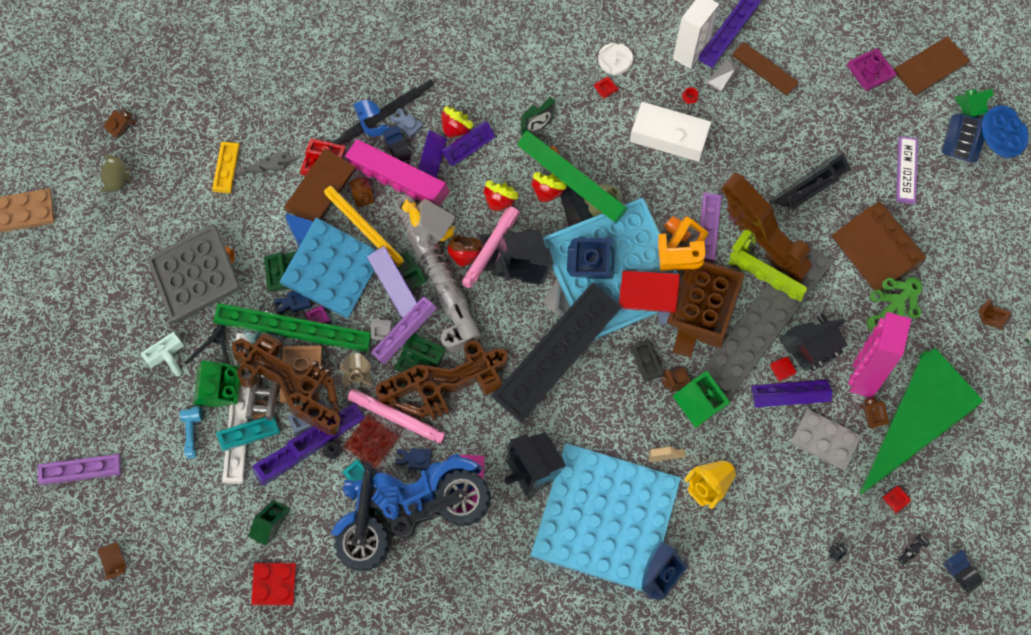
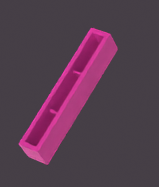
[345,139,450,207]

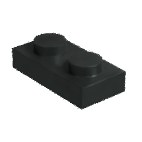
[630,340,663,382]

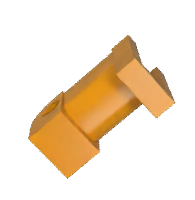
[658,234,705,271]

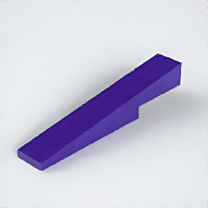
[252,403,365,486]

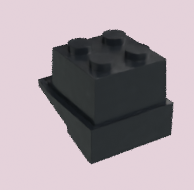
[491,229,554,285]
[779,313,848,372]
[505,432,566,500]

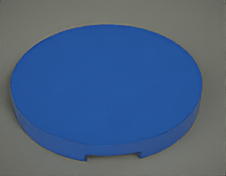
[982,105,1028,158]

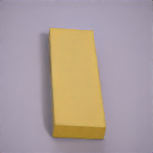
[212,142,240,193]

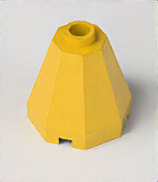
[685,461,736,509]

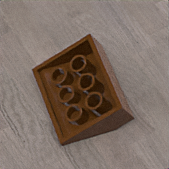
[831,201,926,291]
[667,262,745,348]

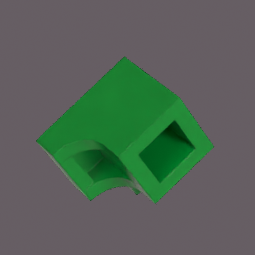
[955,89,994,117]

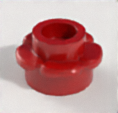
[681,87,699,104]

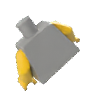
[402,199,455,248]

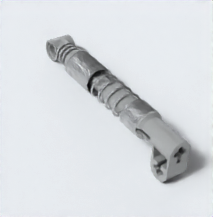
[396,196,482,353]

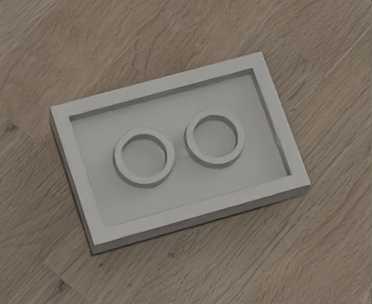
[790,409,861,471]

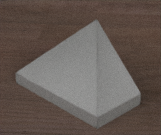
[707,59,741,92]
[543,280,570,317]

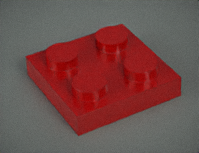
[251,563,296,606]

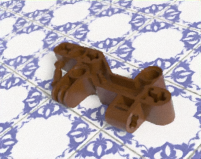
[721,172,813,282]
[232,332,341,435]
[375,340,508,421]

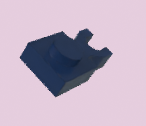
[274,291,311,315]
[395,448,431,470]

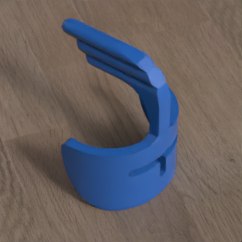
[353,100,393,137]

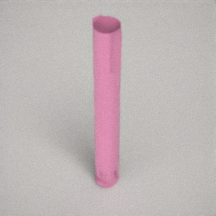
[463,207,520,288]
[348,388,445,443]

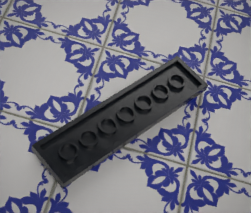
[491,282,622,423]

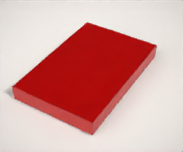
[619,271,680,313]

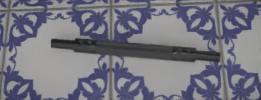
[329,79,434,149]

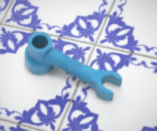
[180,406,203,459]

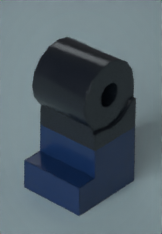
[383,126,412,162]
[943,550,983,593]

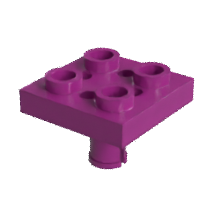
[846,48,897,92]

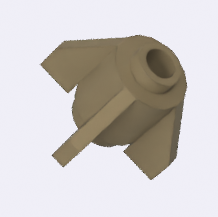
[340,353,372,388]

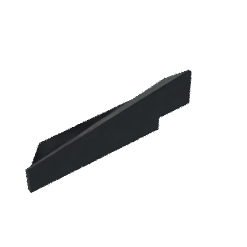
[769,154,851,208]
[560,185,593,227]

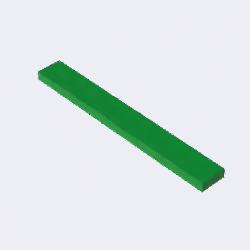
[516,130,628,224]
[213,303,371,352]

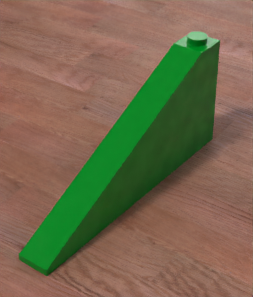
[859,348,983,495]

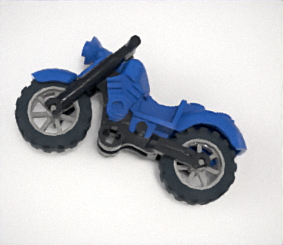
[331,454,491,572]

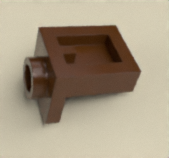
[661,367,691,393]
[859,397,889,429]

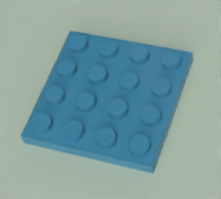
[279,218,377,319]

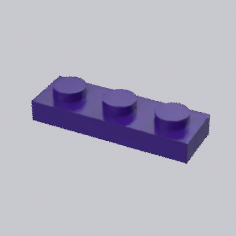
[442,121,495,166]

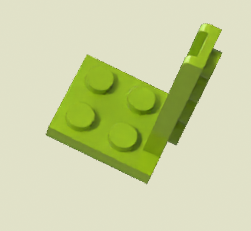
[728,230,807,302]

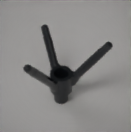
[185,324,230,365]

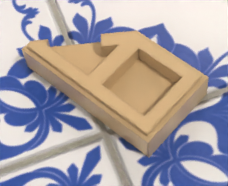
[649,447,686,462]

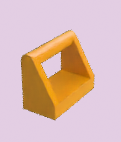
[667,216,709,248]

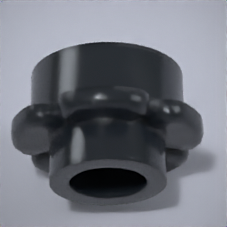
[323,440,342,459]
[829,543,848,562]

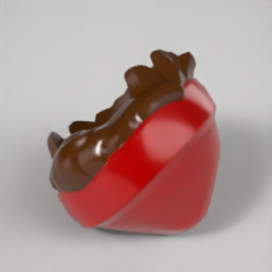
[448,235,484,267]

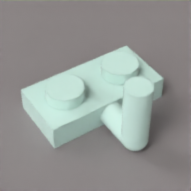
[140,332,184,376]

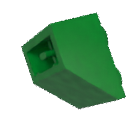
[193,360,240,407]
[672,371,730,428]

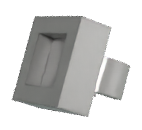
[371,319,392,340]

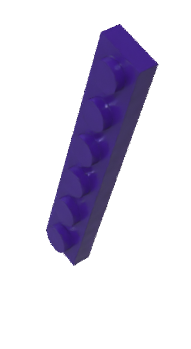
[698,0,763,68]

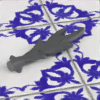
[235,151,302,177]

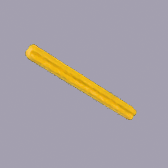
[324,186,404,267]

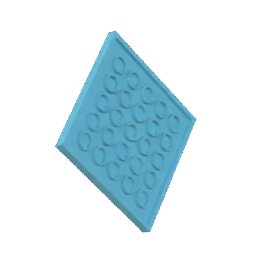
[543,198,682,340]
[531,443,681,591]

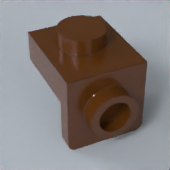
[103,109,136,138]
[349,177,374,207]
[979,299,1012,330]

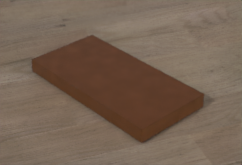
[894,36,970,96]
[283,149,356,222]

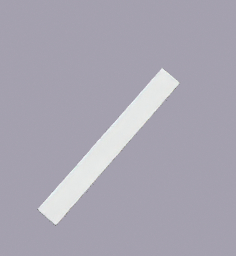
[222,333,257,484]

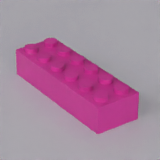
[848,312,911,398]

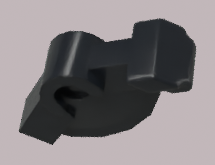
[897,534,930,565]

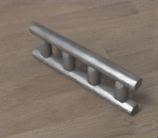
[245,349,282,420]

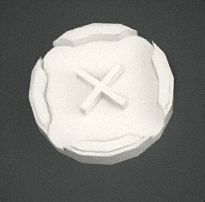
[598,43,633,75]

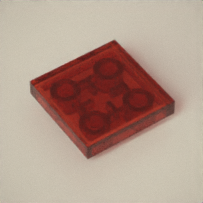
[343,415,399,469]

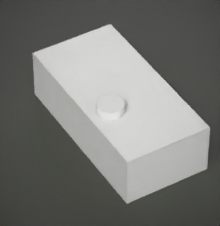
[673,0,719,69]
[630,102,711,162]

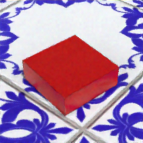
[593,76,618,99]
[770,357,797,382]
[882,485,912,513]

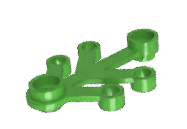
[866,277,922,331]

